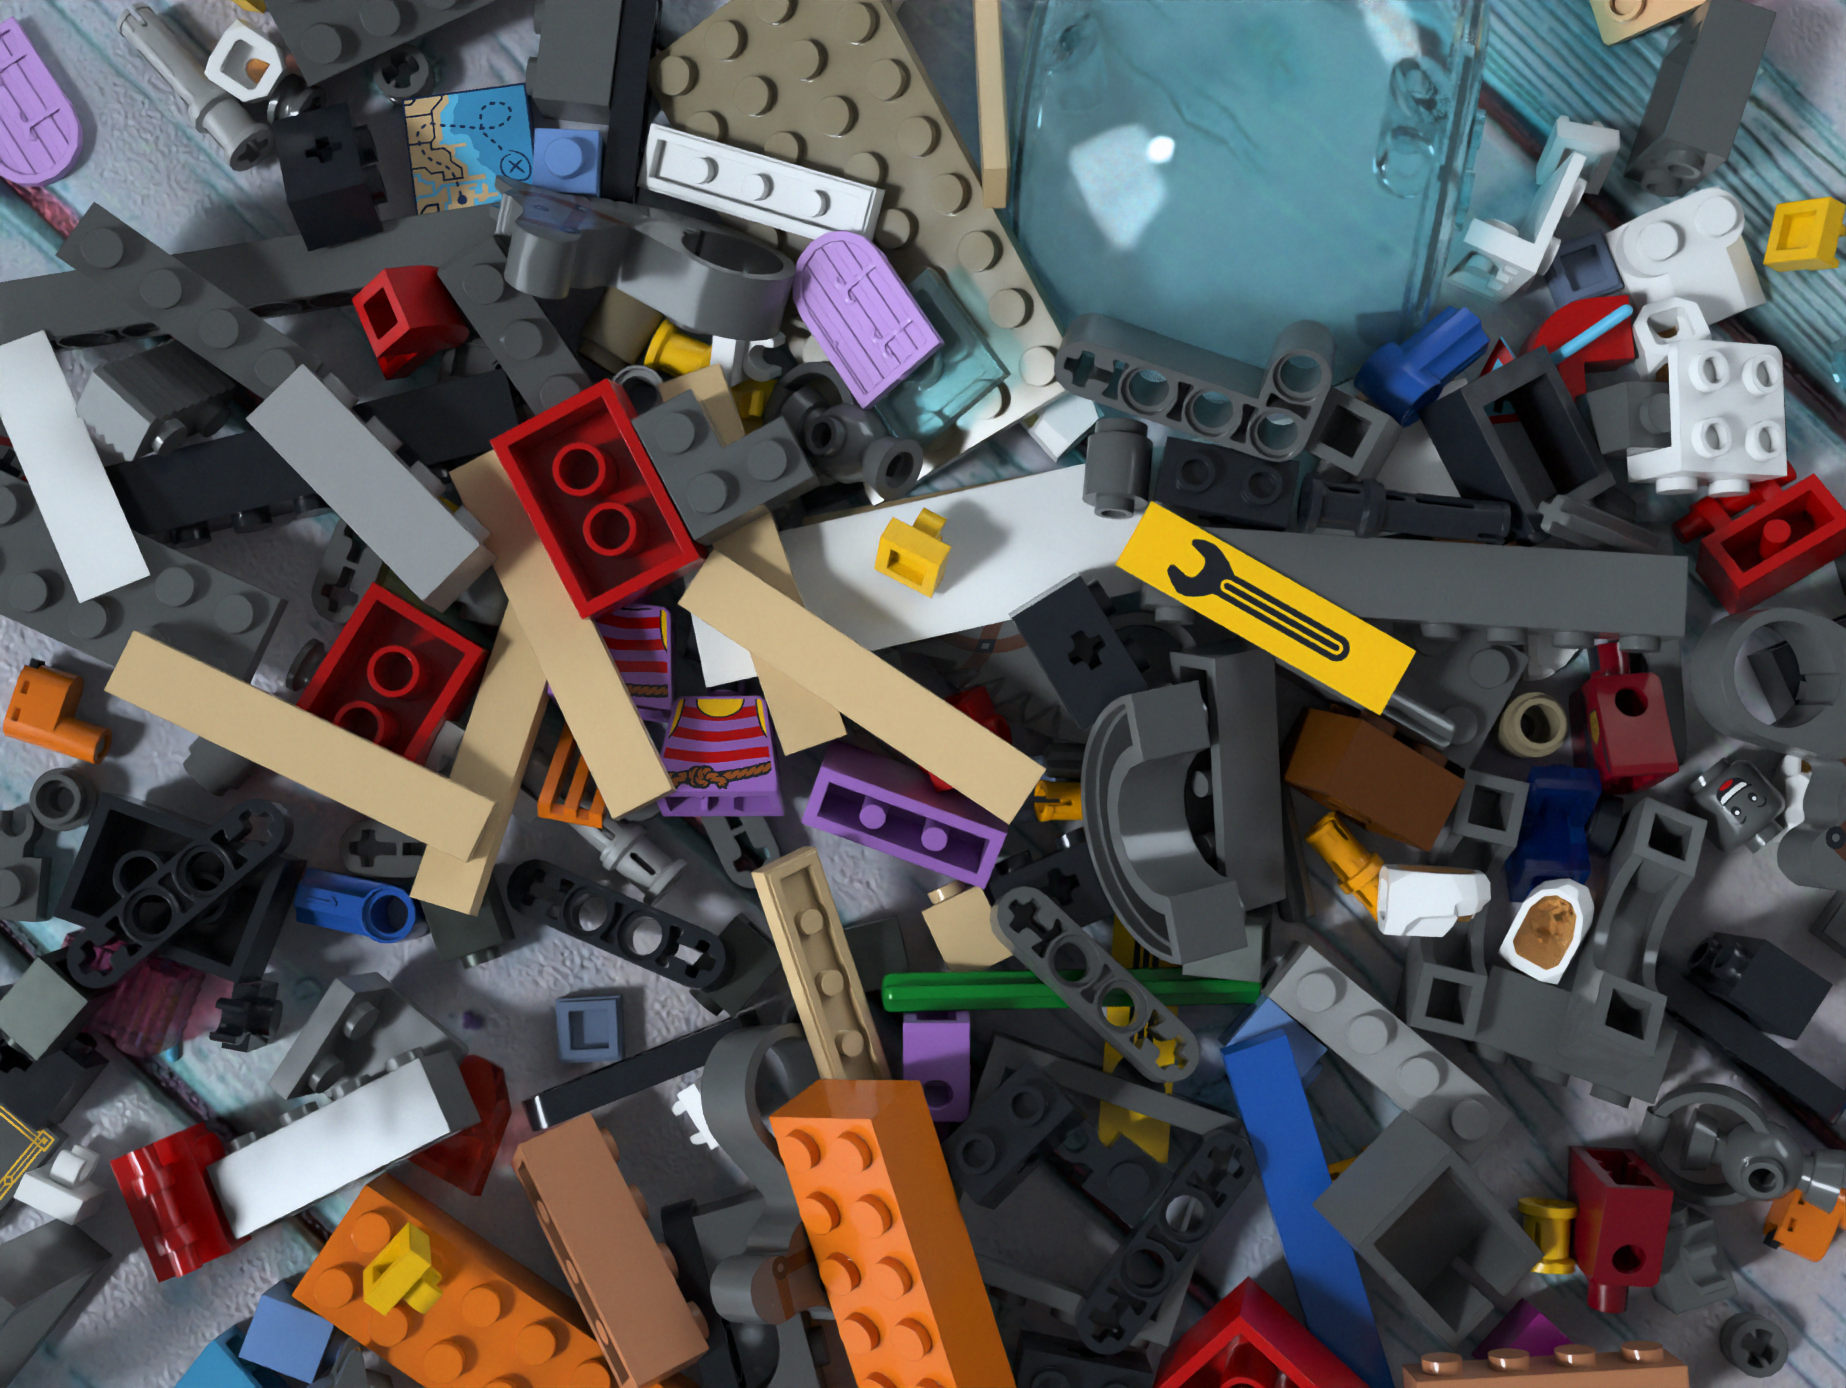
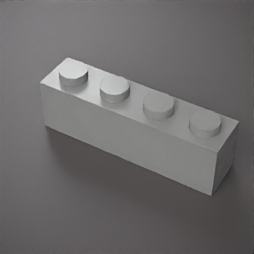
[246,364,498,613]
[1260,941,1514,1165]

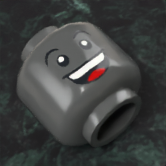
[1684,757,1786,854]

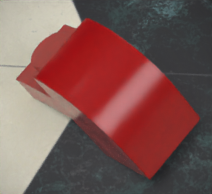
[352,265,469,381]
[1517,295,1635,402]

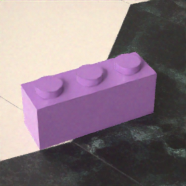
[801,739,1009,889]

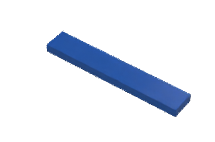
[1220,1028,1395,1388]

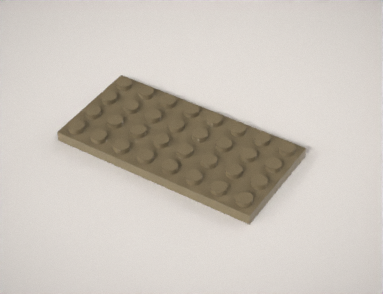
[649,0,1069,507]

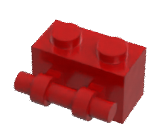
[1671,460,1846,615]
[109,1121,252,1283]

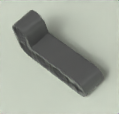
[1054,313,1337,462]

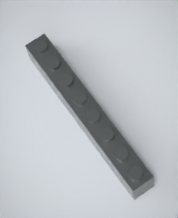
[1139,527,1688,653]

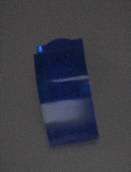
[1504,764,1602,905]

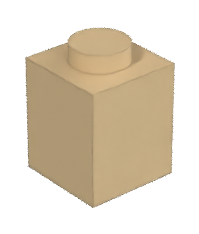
[921,879,1013,971]

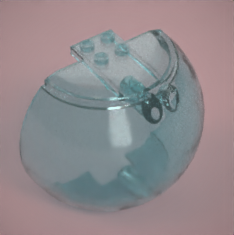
[1004,0,1490,403]

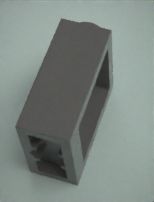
[1623,0,1777,197]

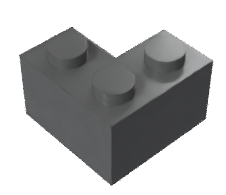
[631,388,822,547]

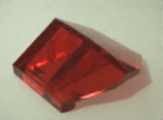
[407,1054,512,1196]

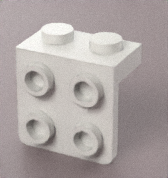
[1627,339,1787,497]

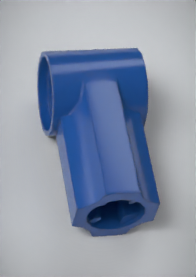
[1354,306,1490,429]
[293,867,429,943]

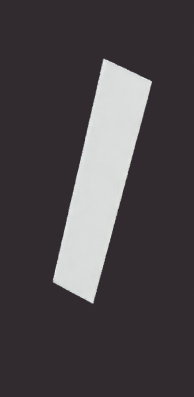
[683,378,1467,688]

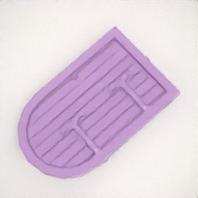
[0,16,83,187]
[792,230,945,410]

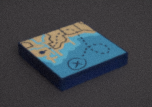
[402,83,535,215]

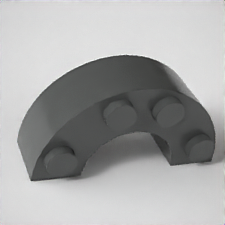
[1081,680,1248,965]

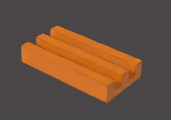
[537,721,608,829]

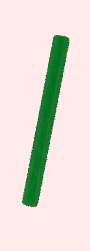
[882,967,1262,1012]

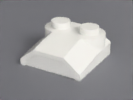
[1604,186,1766,338]

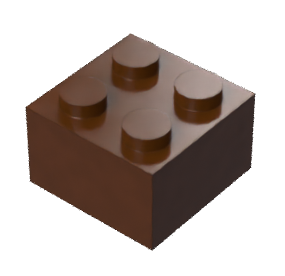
[1279,704,1466,852]

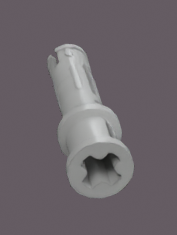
[116,2,276,172]
[522,747,688,907]

